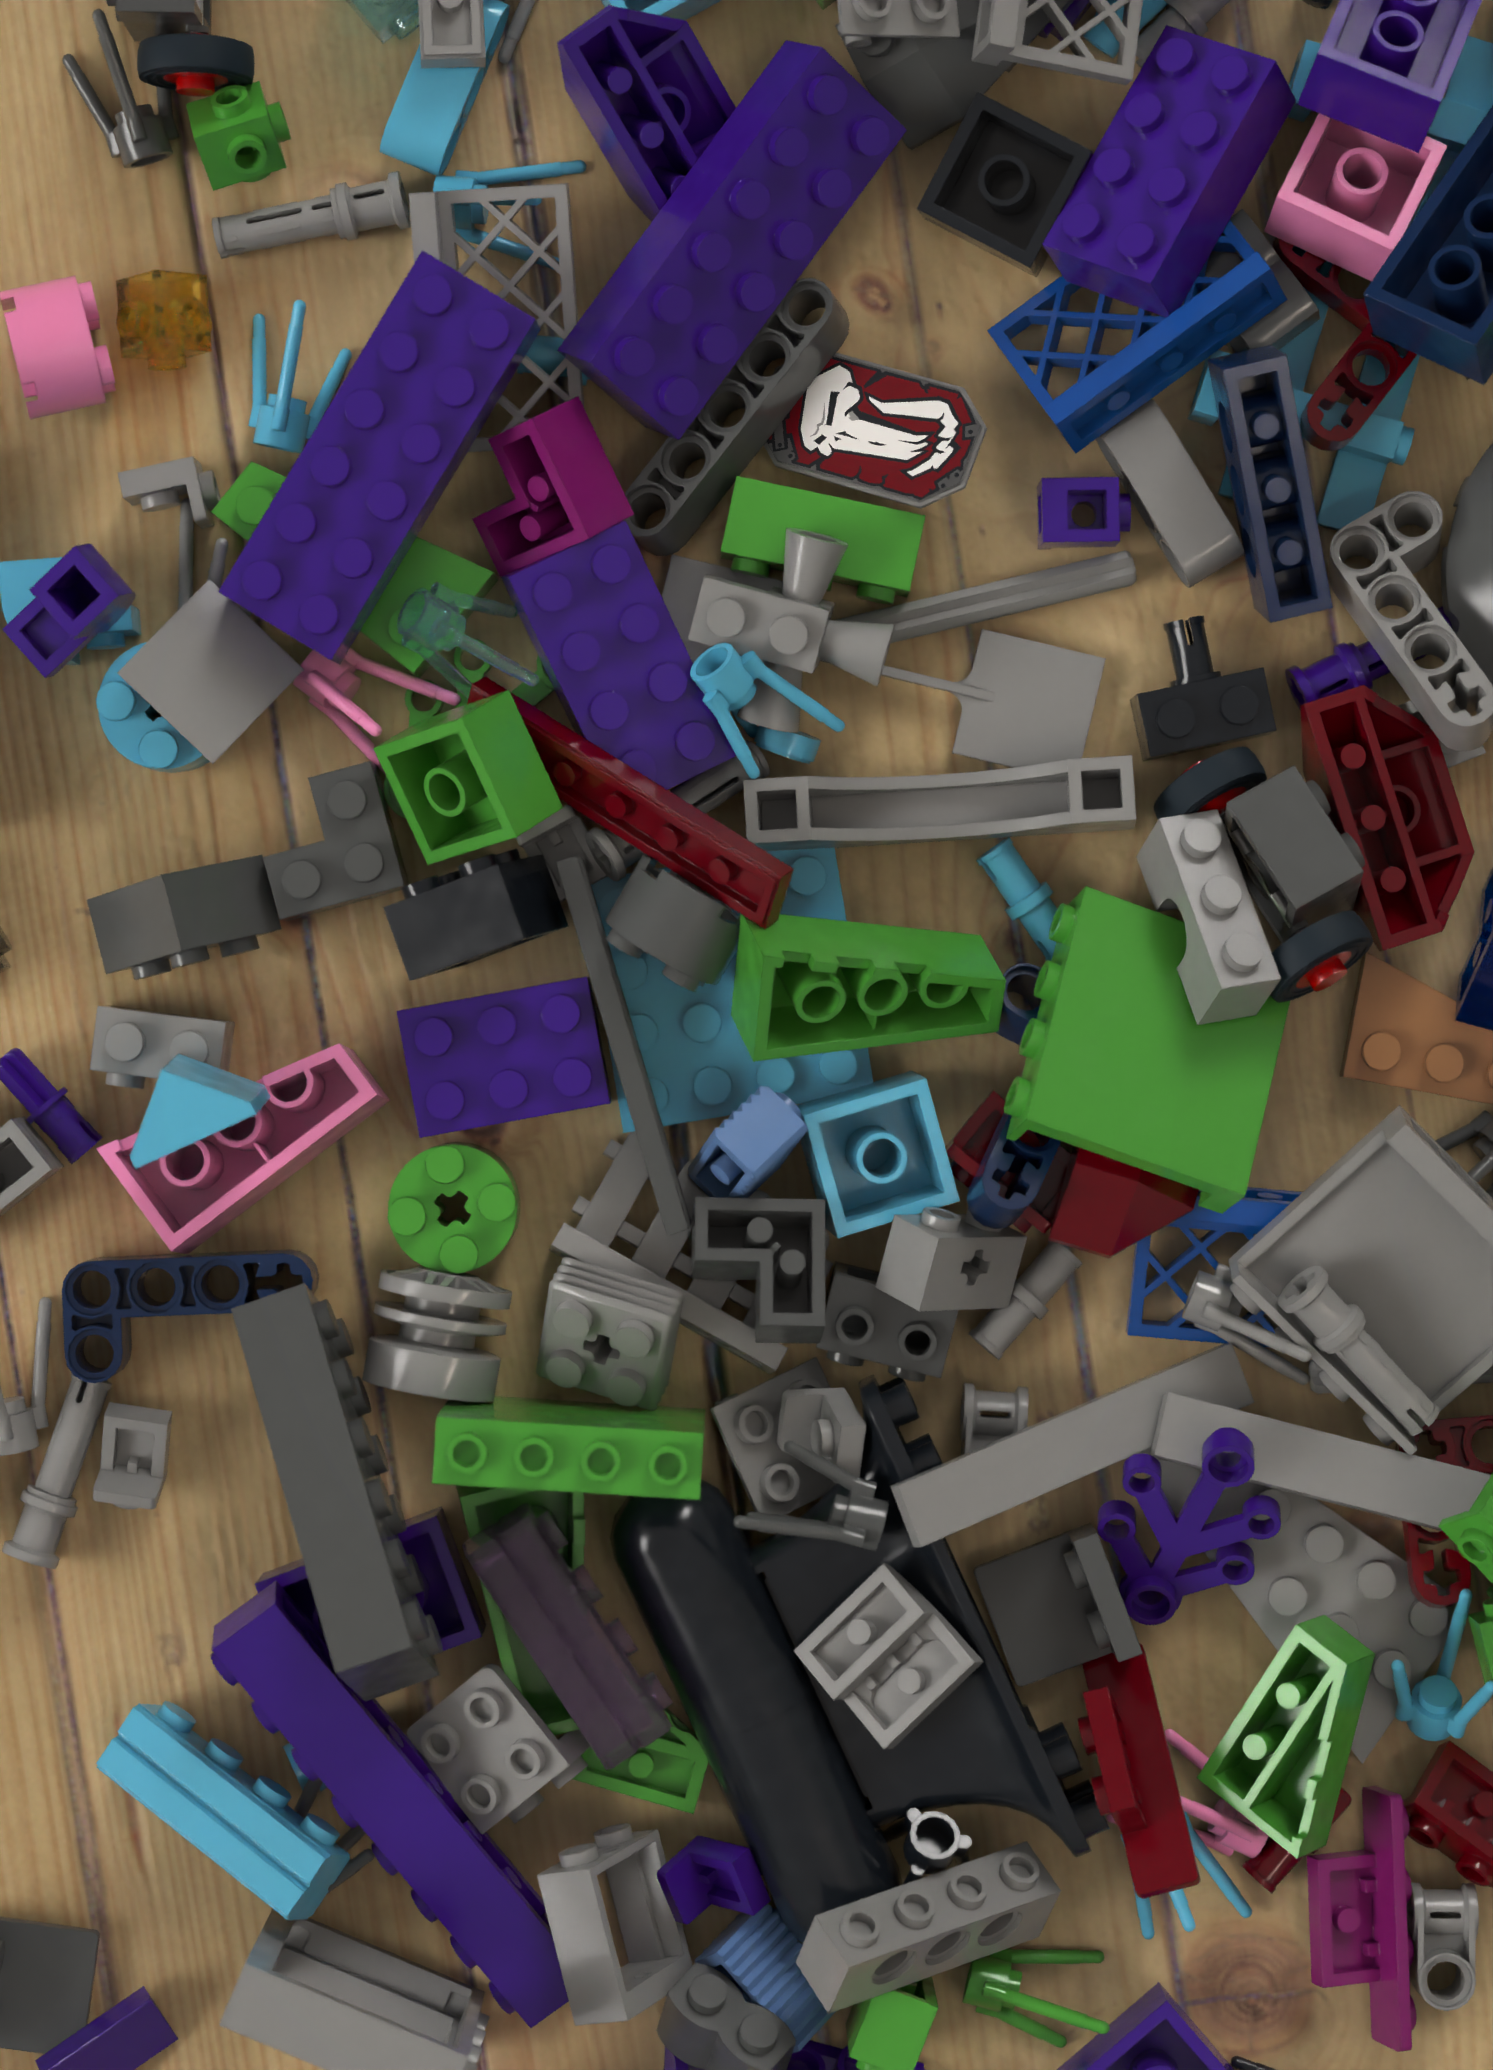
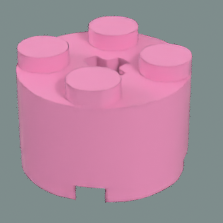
[0,275,116,420]

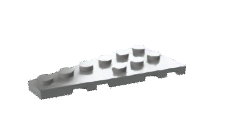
[1137,1447,1471,1764]

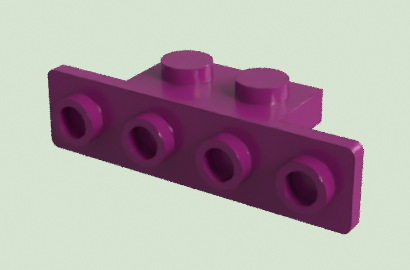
[1307,1786,1417,2052]

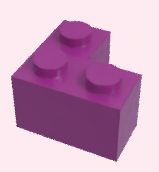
[472,396,634,577]

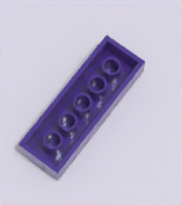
[557,40,907,440]
[218,250,541,664]

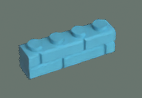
[96,1701,350,1920]

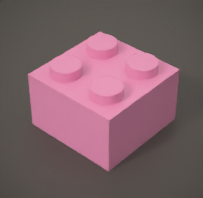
[1264,113,1448,281]

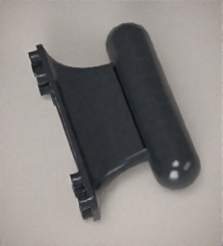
[610,1374,1110,1943]

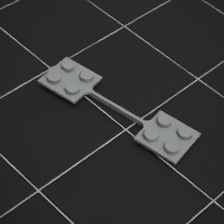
[662,554,1106,768]

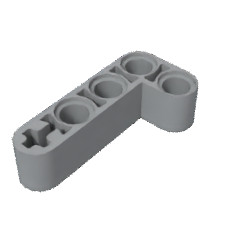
[1329,491,1493,751]

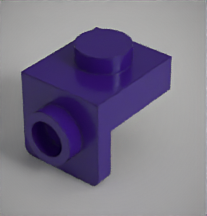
[657,1835,771,1925]

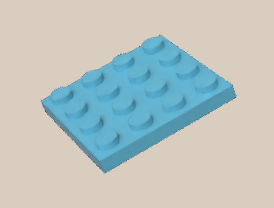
[591,848,874,1133]

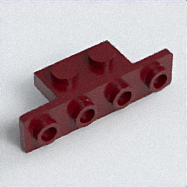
[1078,1643,1200,1899]

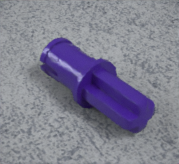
[0,1048,103,1165]

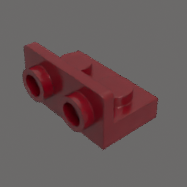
[1403,1740,1493,1887]

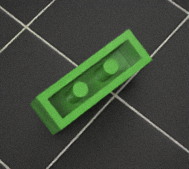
[721,476,926,605]

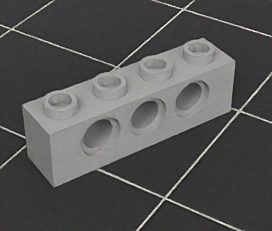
[796,1841,1061,2014]

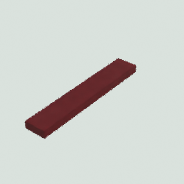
[467,676,794,929]

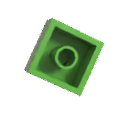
[373,690,563,865]

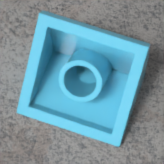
[130,1054,270,1169]

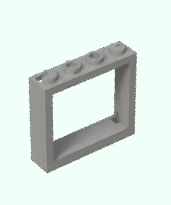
[219,1909,490,2070]

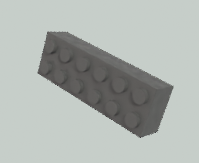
[231,1283,443,1701]

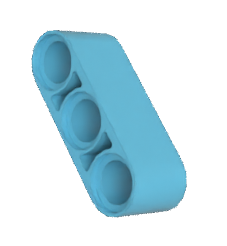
[380,0,510,176]

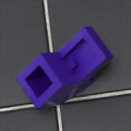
[2,543,136,678]

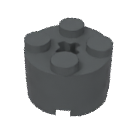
[605,853,741,992]

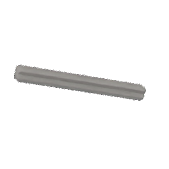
[836,551,1137,643]

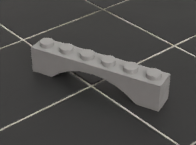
[743,755,1137,851]

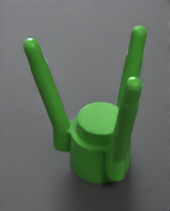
[962,1948,1110,2048]

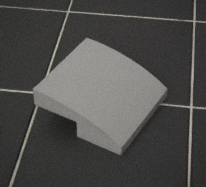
[117,579,304,764]
[794,1563,984,1749]

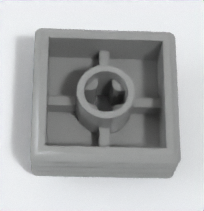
[536,1257,684,1411]

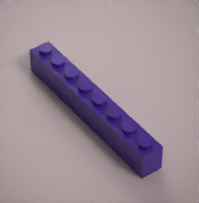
[211,1581,569,2028]

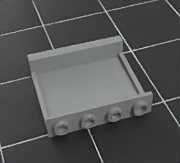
[1228,1105,1493,1456]

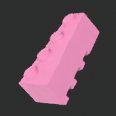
[96,1043,390,1254]

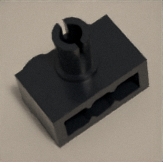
[1130,616,1277,761]

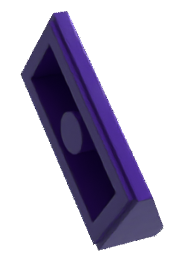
[35,1986,178,2070]

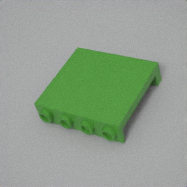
[1004,886,1290,1214]
[432,1396,705,1500]

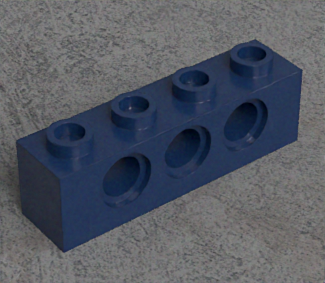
[1207,345,1333,623]

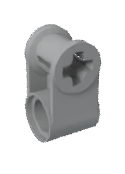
[960,1383,1029,1456]
[1407,1883,1479,2011]

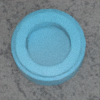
[754,726,821,764]

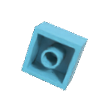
[797,1071,960,1238]

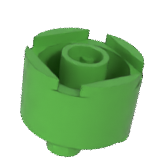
[388,1142,520,1274]

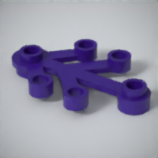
[1097,1427,1281,1625]

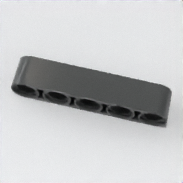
[623,278,850,556]

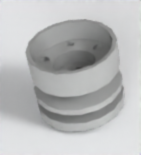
[362,1266,512,1402]

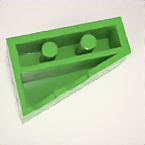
[1197,1615,1375,1859]

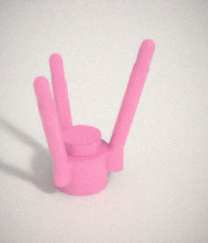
[293,647,461,774]
[1106,1729,1269,1859]

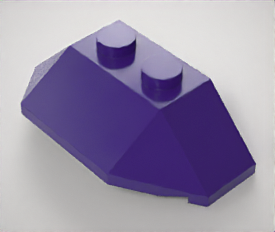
[557,5,736,222]

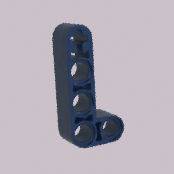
[967,963,1061,1229]
[62,1249,319,1383]

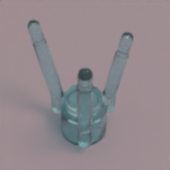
[397,582,539,699]

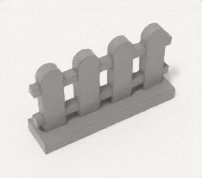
[549,1131,834,1374]

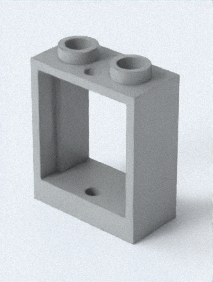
[537,1823,693,2026]

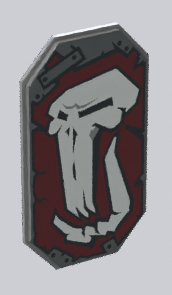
[764,353,987,509]

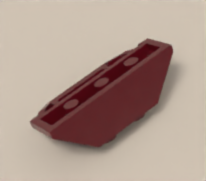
[1300,685,1475,952]
[1048,1146,1199,1258]

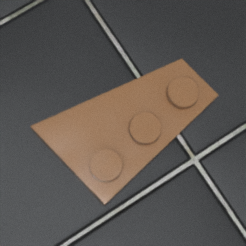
[1340,952,1493,1105]

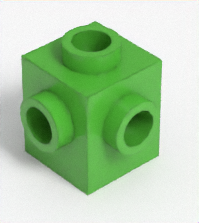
[186,81,291,191]

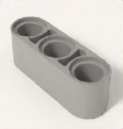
[1096,399,1244,588]

